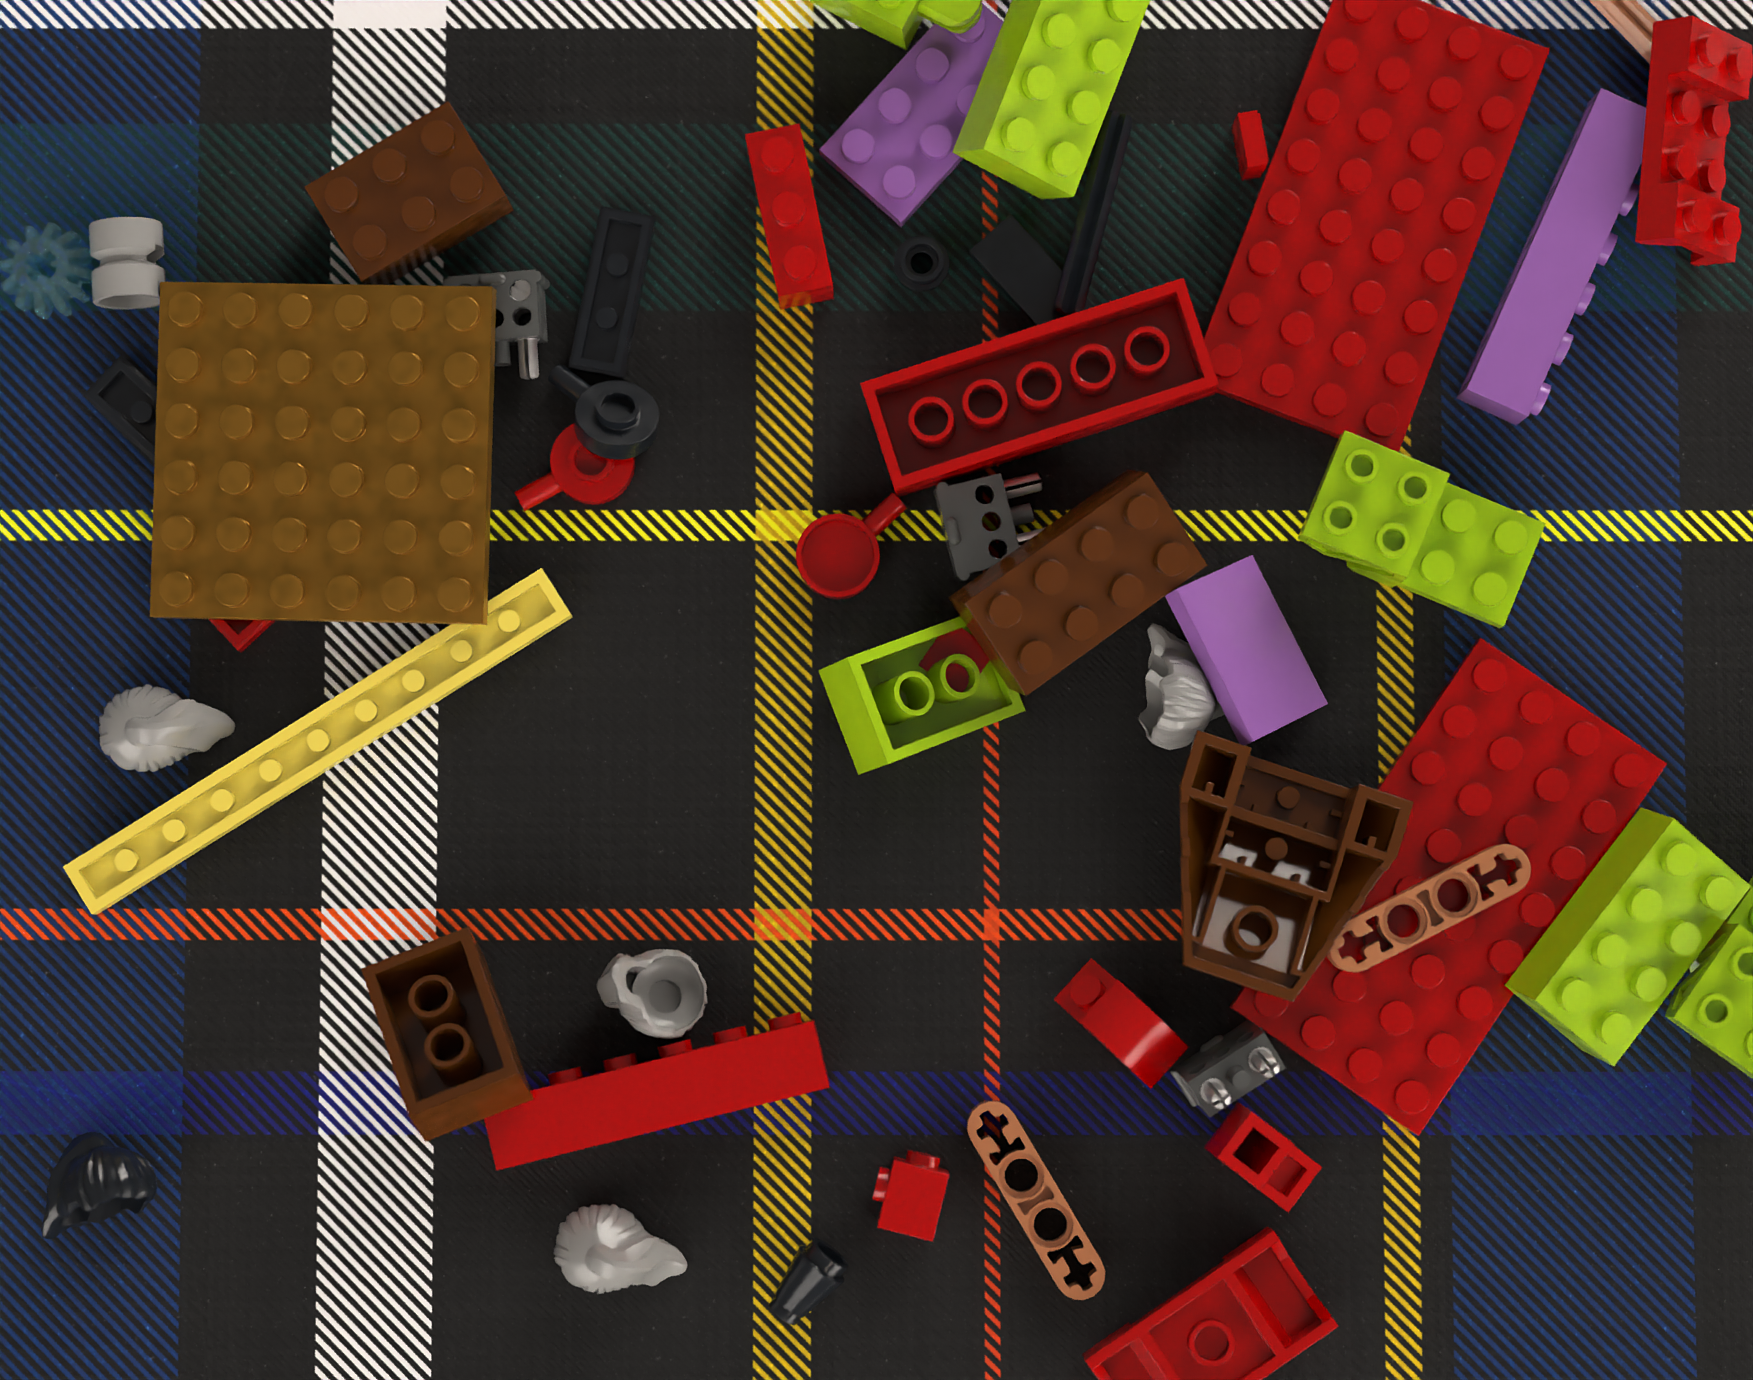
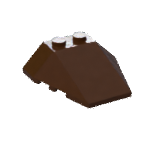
[1179,730,1414,1002]

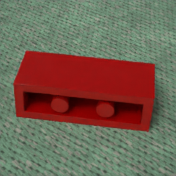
[745,123,834,310]

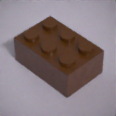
[304,101,514,285]
[361,927,533,1142]

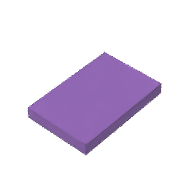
[1165,555,1328,745]

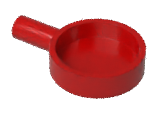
[514,423,635,511]
[796,492,907,599]

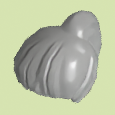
[1138,623,1224,750]
[99,684,235,772]
[597,949,708,1039]
[553,1204,688,1294]

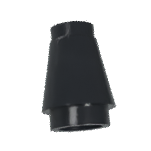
[769,1238,849,1325]

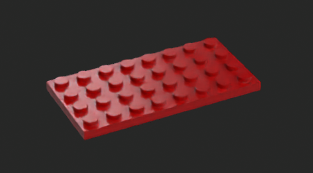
[1204,0,1550,452]
[1229,638,1667,1136]

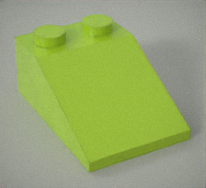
[818,616,1025,775]

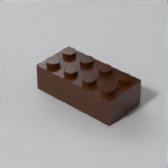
[948,470,1207,696]

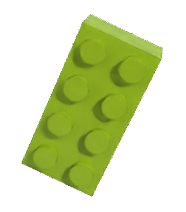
[952,0,1150,200]
[1504,807,1751,1066]

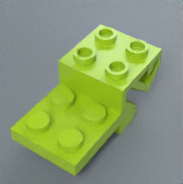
[1298,430,1546,628]
[1665,877,1753,1079]

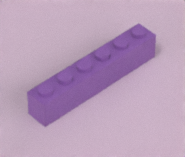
[1456,88,1646,425]

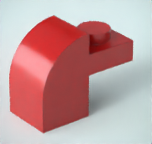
[1054,958,1189,1089]
[1204,1102,1322,1213]

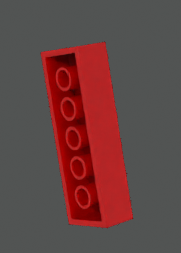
[860,278,1219,497]

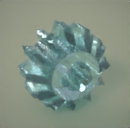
[0,223,94,319]

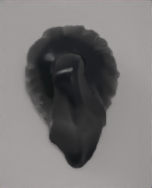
[41,1132,157,1239]

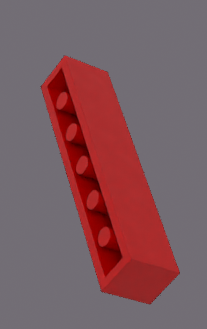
[484,1012,830,1171]

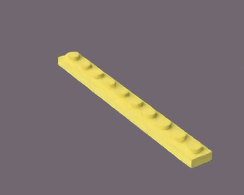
[63,568,573,915]

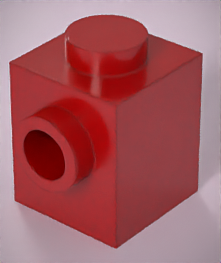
[872,1150,950,1242]

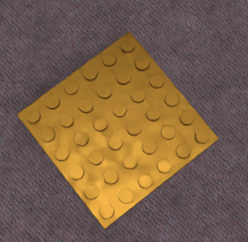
[150,282,497,625]

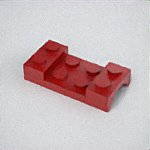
[1635,15,1753,266]
[1082,1226,1339,1380]

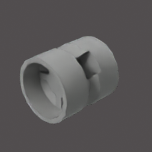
[89,217,166,309]

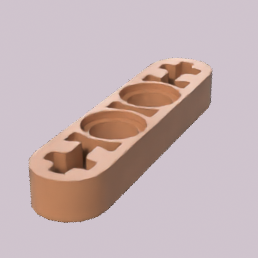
[1327,844,1531,972]
[966,1100,1105,1300]

